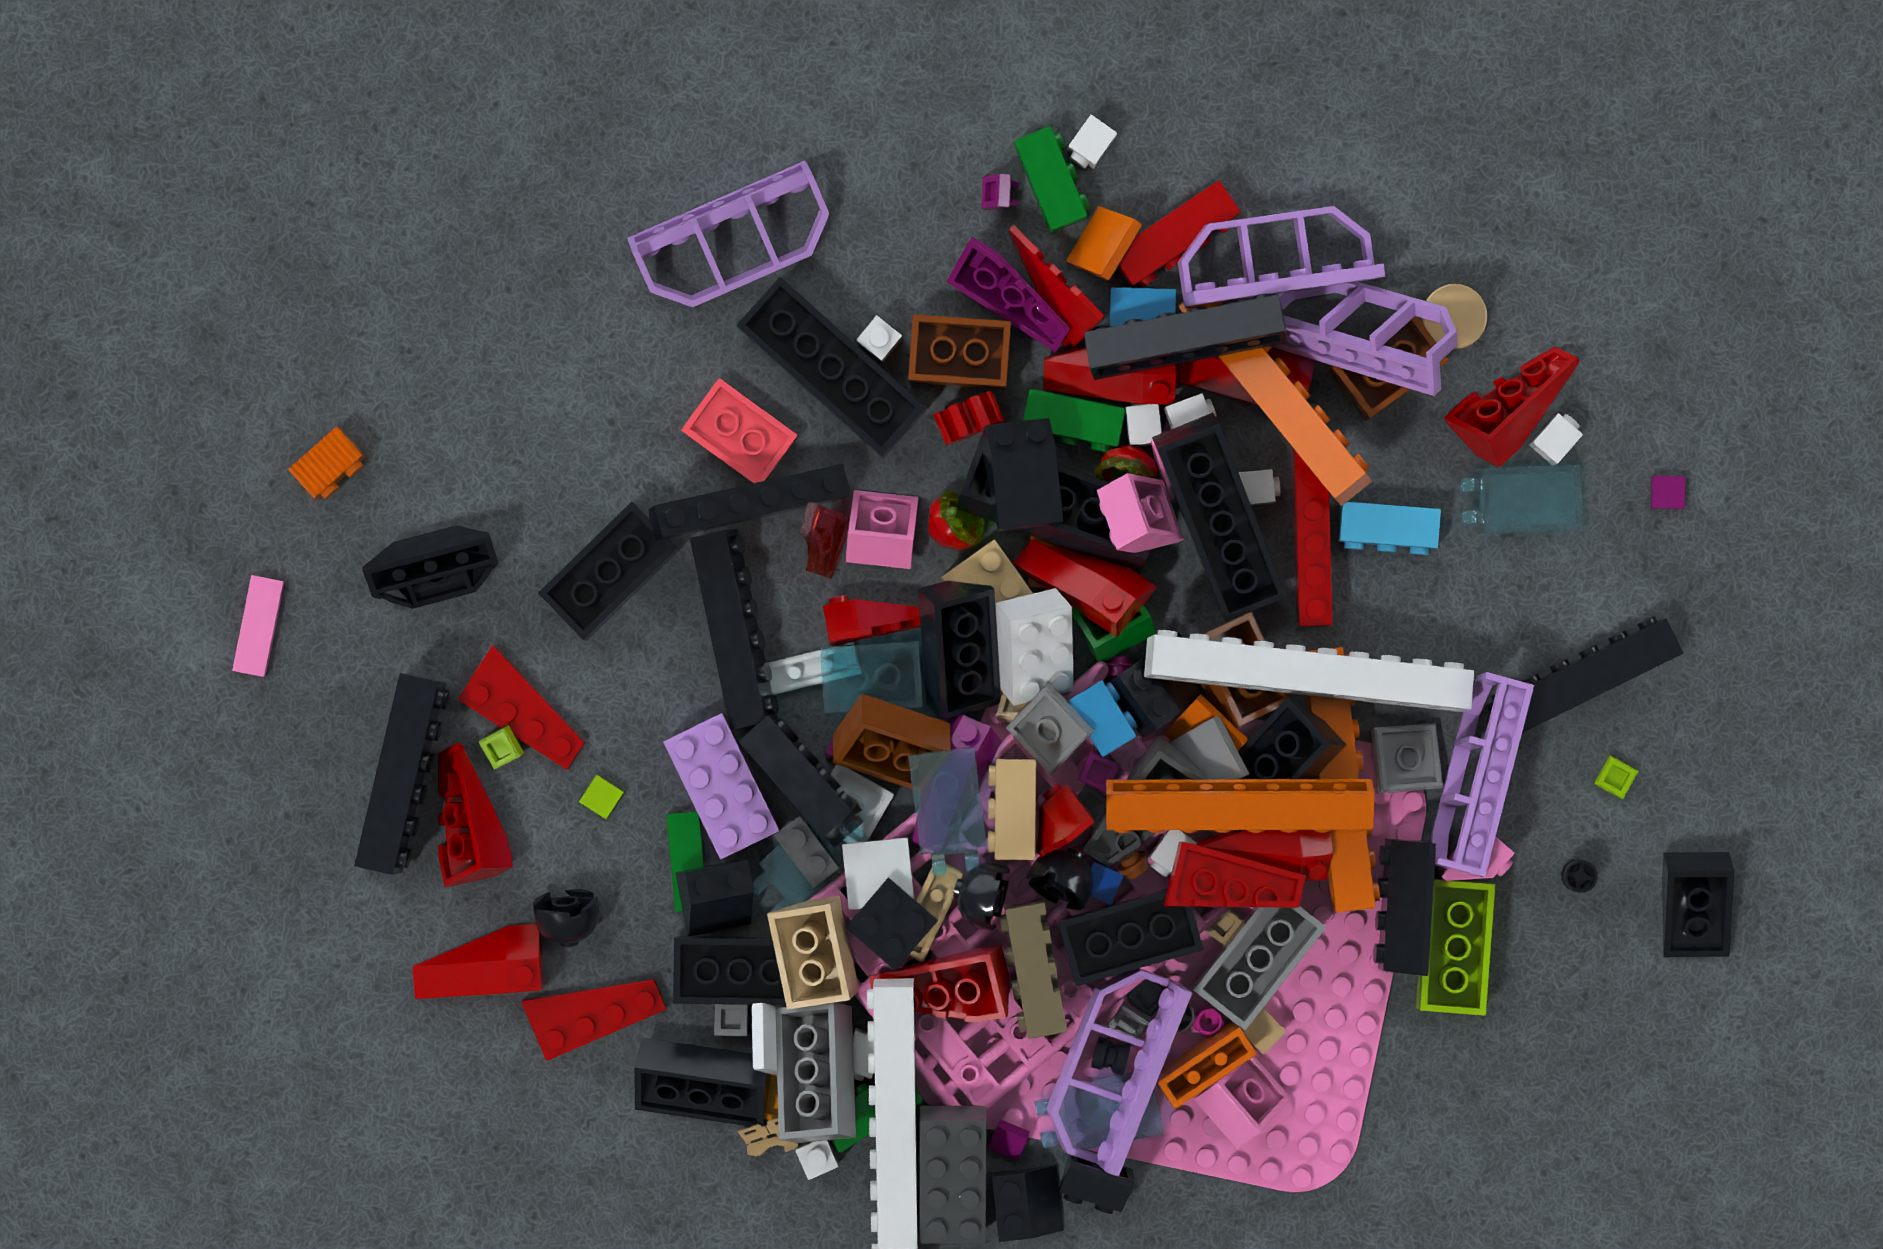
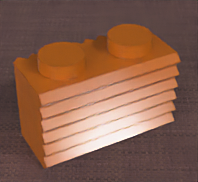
[288,426,366,500]

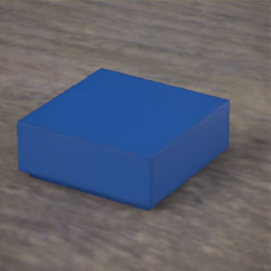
[1091,861,1124,905]

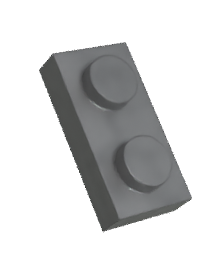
[774,816,839,888]

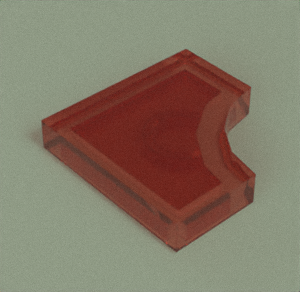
[799,502,850,579]

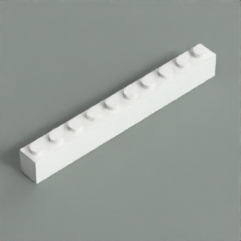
[1144,630,1474,712]
[867,978,918,1249]

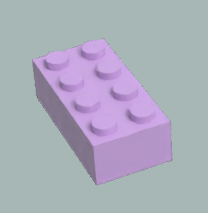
[663,713,781,860]

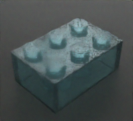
[820,640,923,713]

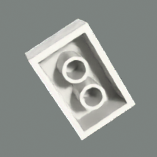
[995,588,1074,706]

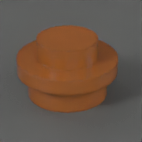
[1118,850,1150,880]

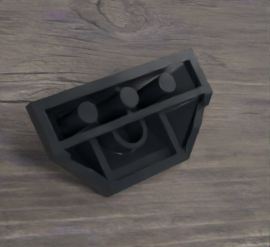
[362,525,499,609]

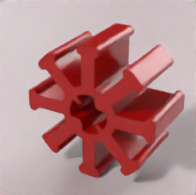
[934,390,1005,446]

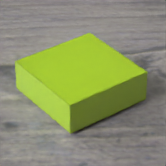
[478,725,524,770]
[1593,755,1639,800]
[579,774,624,819]

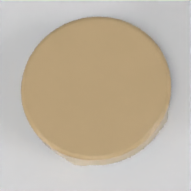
[1421,284,1487,350]

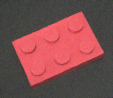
[681,378,798,483]

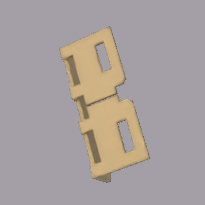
[738,1117,799,1156]

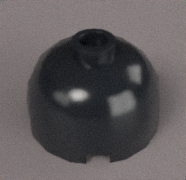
[1026,848,1093,910]
[953,863,1010,931]
[533,889,599,947]

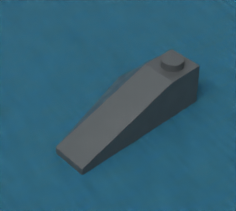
[1082,736,1208,867]

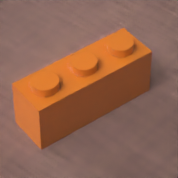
[1156,1021,1257,1109]

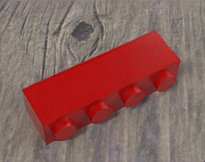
[1117,180,1241,288]

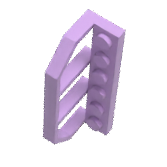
[627,161,829,307]
[1178,206,1386,308]
[1270,282,1458,396]
[1431,672,1534,877]
[1046,968,1192,1177]

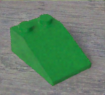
[1072,605,1156,662]

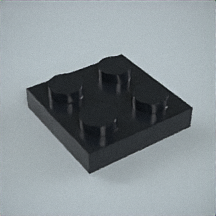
[845,877,938,970]

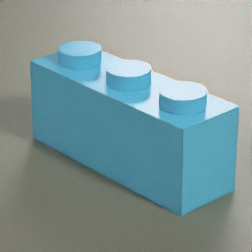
[1337,502,1441,555]

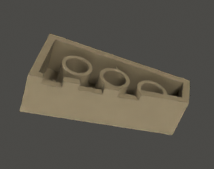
[999,900,1067,1039]

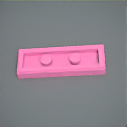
[232,575,285,677]

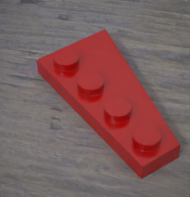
[457,645,585,770]
[1163,841,1306,908]
[521,979,667,1061]

